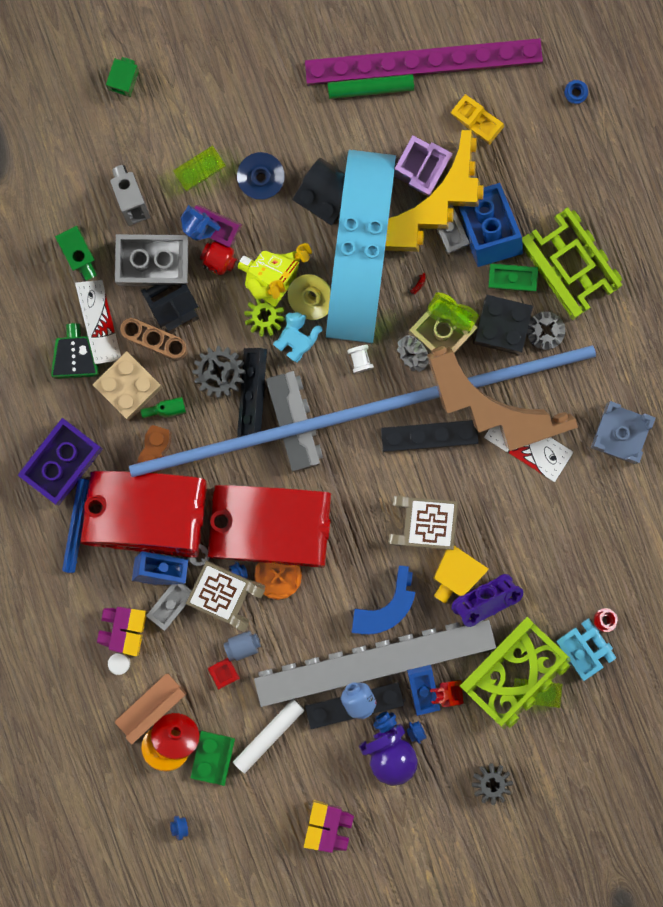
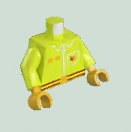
[238,243,312,306]

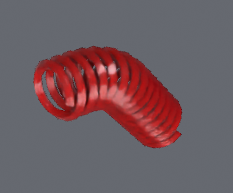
[410,273,426,295]

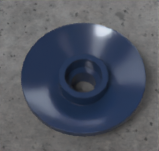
[237,152,285,200]

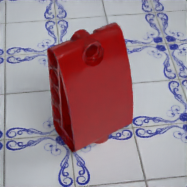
[80,471,207,558]
[207,485,331,568]

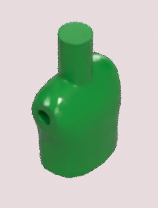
[140,397,186,418]

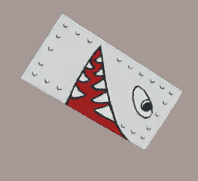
[75,280,121,364]
[484,426,573,482]

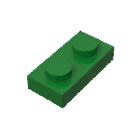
[488,264,538,292]

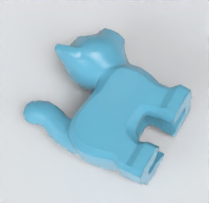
[273,312,323,363]

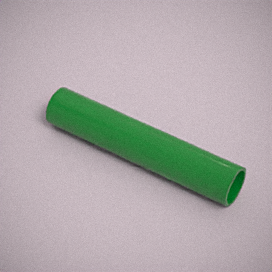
[328,74,414,99]

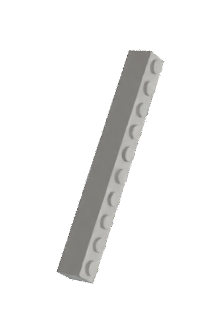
[254,619,496,707]

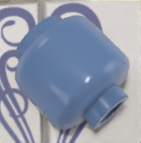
[341,682,377,719]

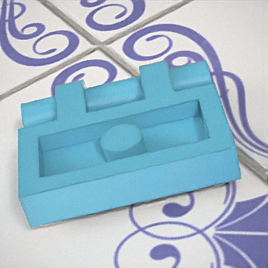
[555,618,616,681]

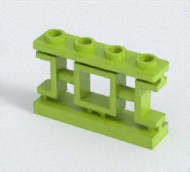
[522,207,622,320]

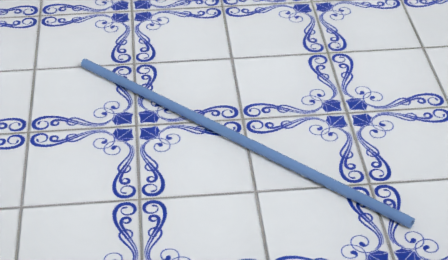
[129,345,596,477]

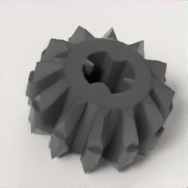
[471,763,513,805]

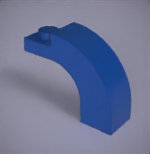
[352,565,415,634]

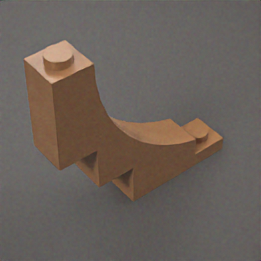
[427,346,578,451]

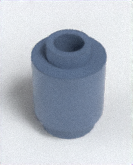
[224,630,261,661]

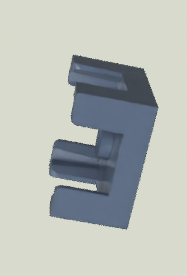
[591,401,656,464]

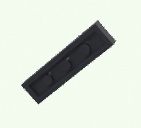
[237,348,267,437]
[381,420,478,452]
[305,682,404,729]

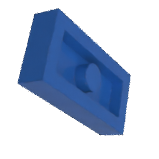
[407,665,440,716]

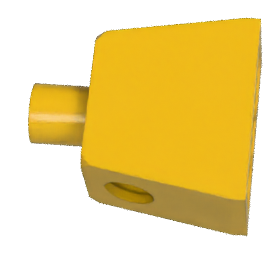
[433,546,488,604]

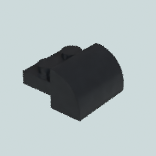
[292,158,345,226]

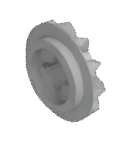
[527,312,565,350]
[397,335,429,372]

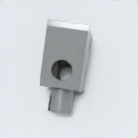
[110,165,151,226]

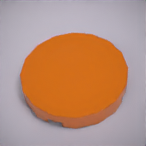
[254,562,302,600]

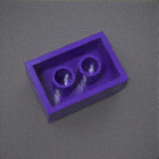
[18,418,103,506]

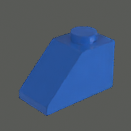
[132,551,188,585]

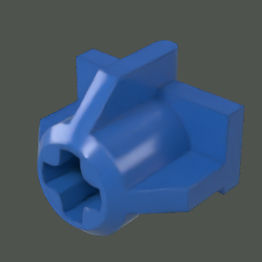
[180,205,221,241]

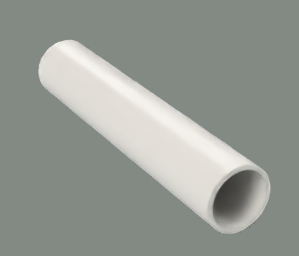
[233,699,305,774]

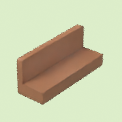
[115,673,187,745]

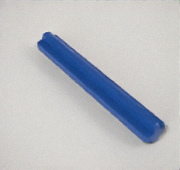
[62,479,89,573]

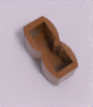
[137,425,172,474]

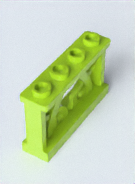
[460,617,571,729]

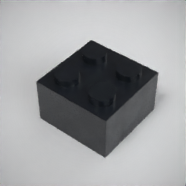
[473,294,533,355]

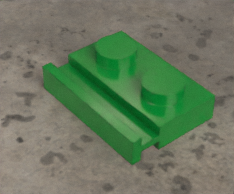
[190,730,235,786]

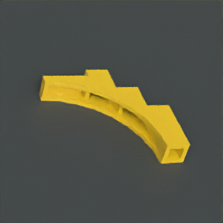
[385,130,484,252]

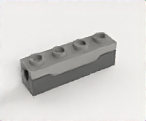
[266,371,323,472]

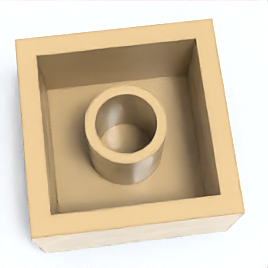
[408,295,477,354]
[93,351,163,421]

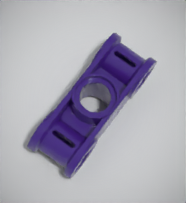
[451,574,524,627]

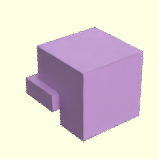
[394,136,453,196]

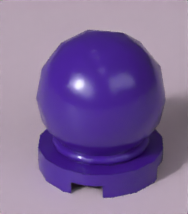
[358,723,418,786]

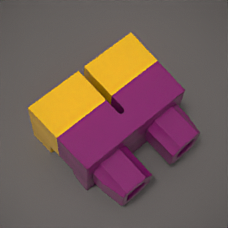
[97,606,148,656]
[304,800,354,853]

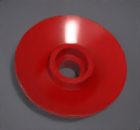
[151,713,199,760]

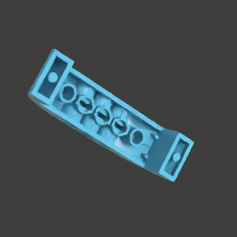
[326,150,396,343]

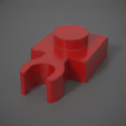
[430,680,464,707]

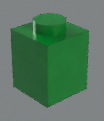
[106,57,139,97]

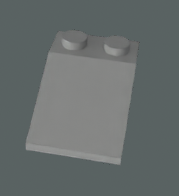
[115,234,188,286]

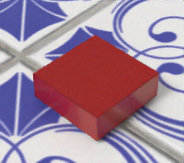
[207,658,240,690]

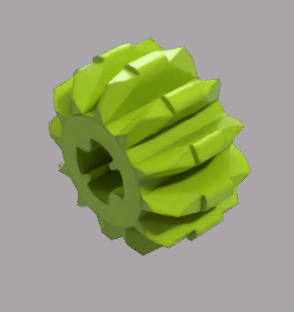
[244,299,285,337]

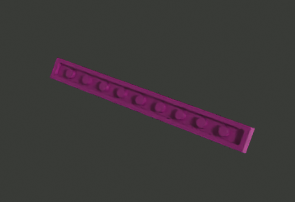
[305,38,543,86]

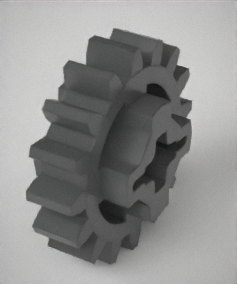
[193,346,246,399]

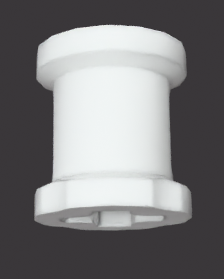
[347,345,374,374]

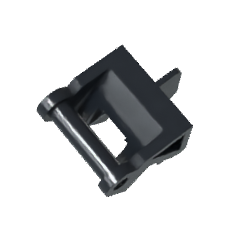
[141,284,199,334]

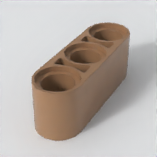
[120,318,188,361]

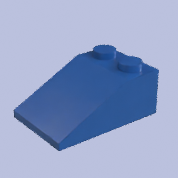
[457,183,523,267]

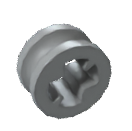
[188,545,209,566]

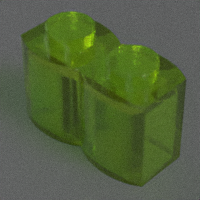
[427,292,479,334]

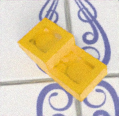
[450,94,504,145]

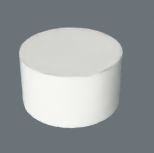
[108,652,130,675]

